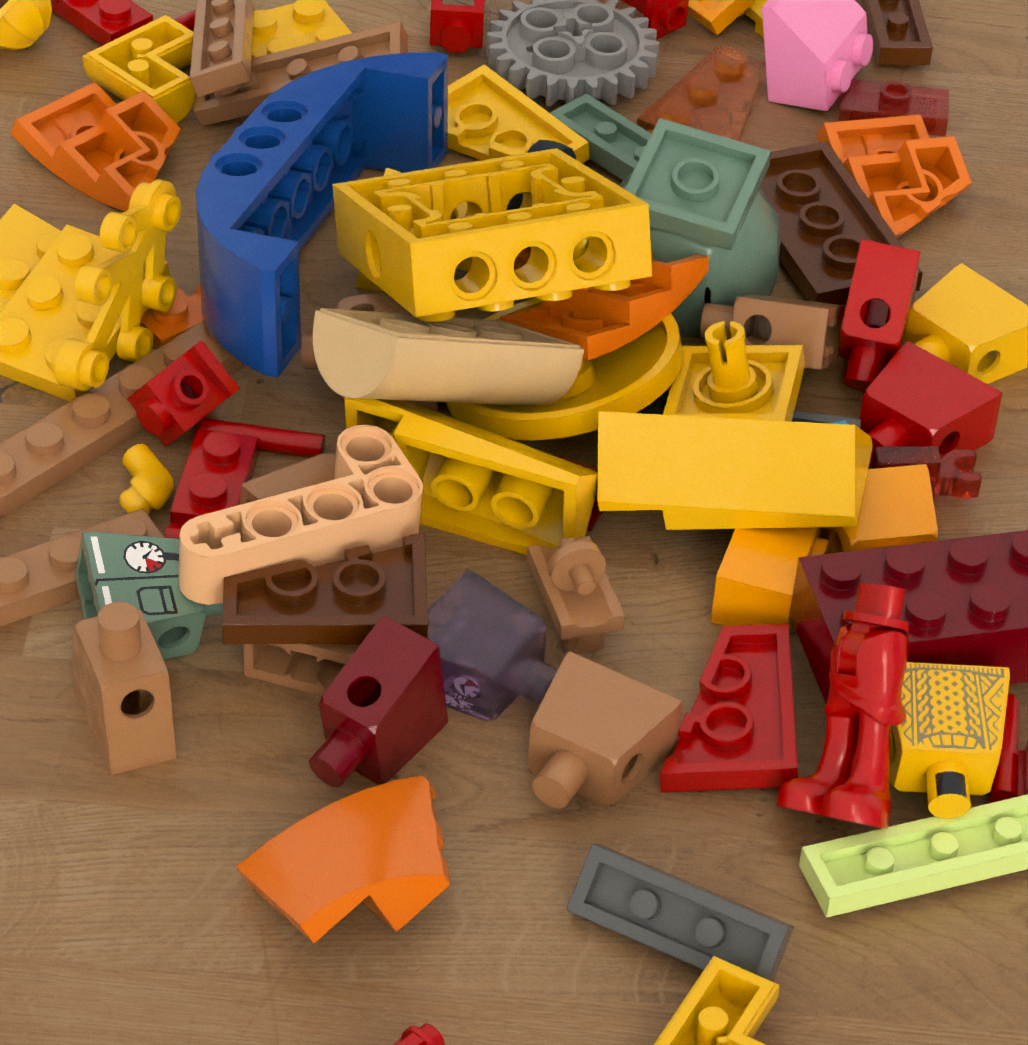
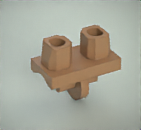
[527,536,625,654]

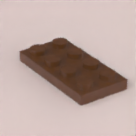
[761,142,923,306]

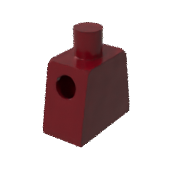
[309,615,448,788]

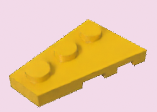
[447,64,590,163]

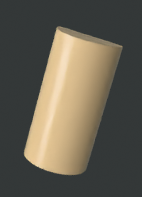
[313,308,584,406]

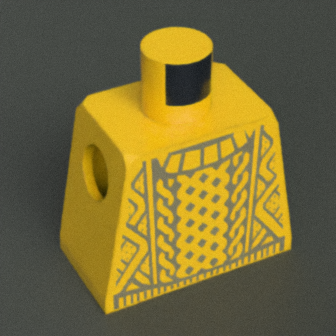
[889,662,1010,819]

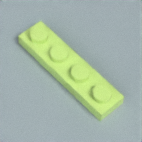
[799,794,1028,918]

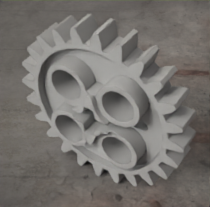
[486,0,660,107]

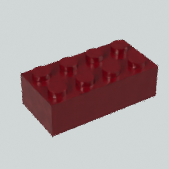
[789,530,1028,703]

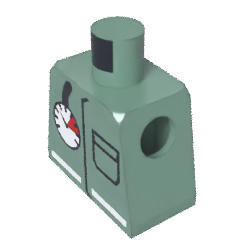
[74,532,223,660]

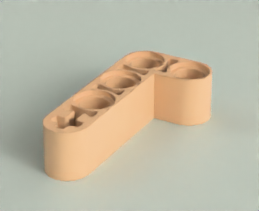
[178,425,423,605]

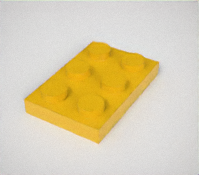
[0,224,171,402]

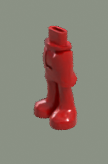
[776,582,909,829]

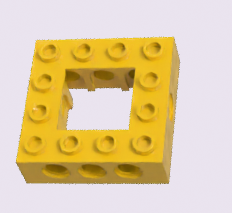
[332,148,652,322]

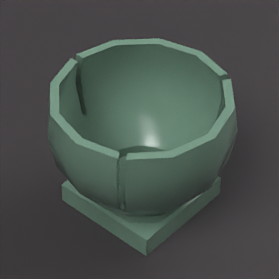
[619,118,781,338]

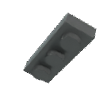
[566,843,794,982]

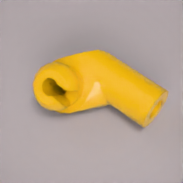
[119,444,174,515]

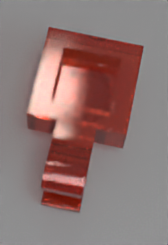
[872,446,982,501]

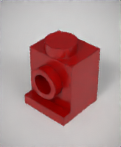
[430,0,485,53]
[127,340,240,447]

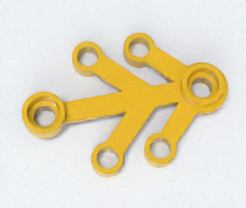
[54,179,181,391]

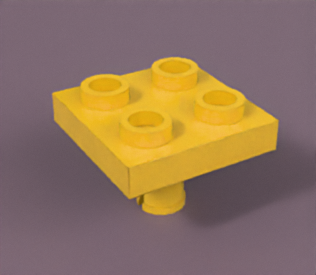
[663,321,805,422]

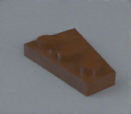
[222,532,428,644]

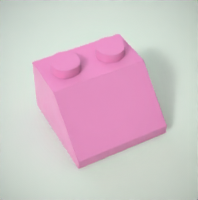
[762,0,873,111]

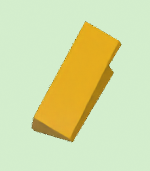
[344,397,598,555]
[597,411,873,530]

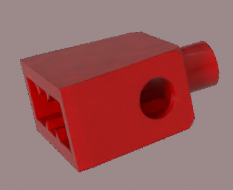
[839,239,921,391]
[859,341,1003,476]

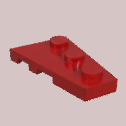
[660,623,798,793]

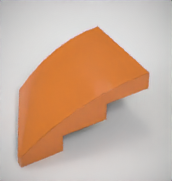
[10,82,181,211]
[816,115,972,238]
[500,252,709,361]
[236,775,450,944]

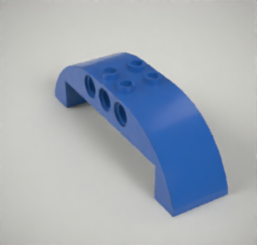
[196,52,448,378]

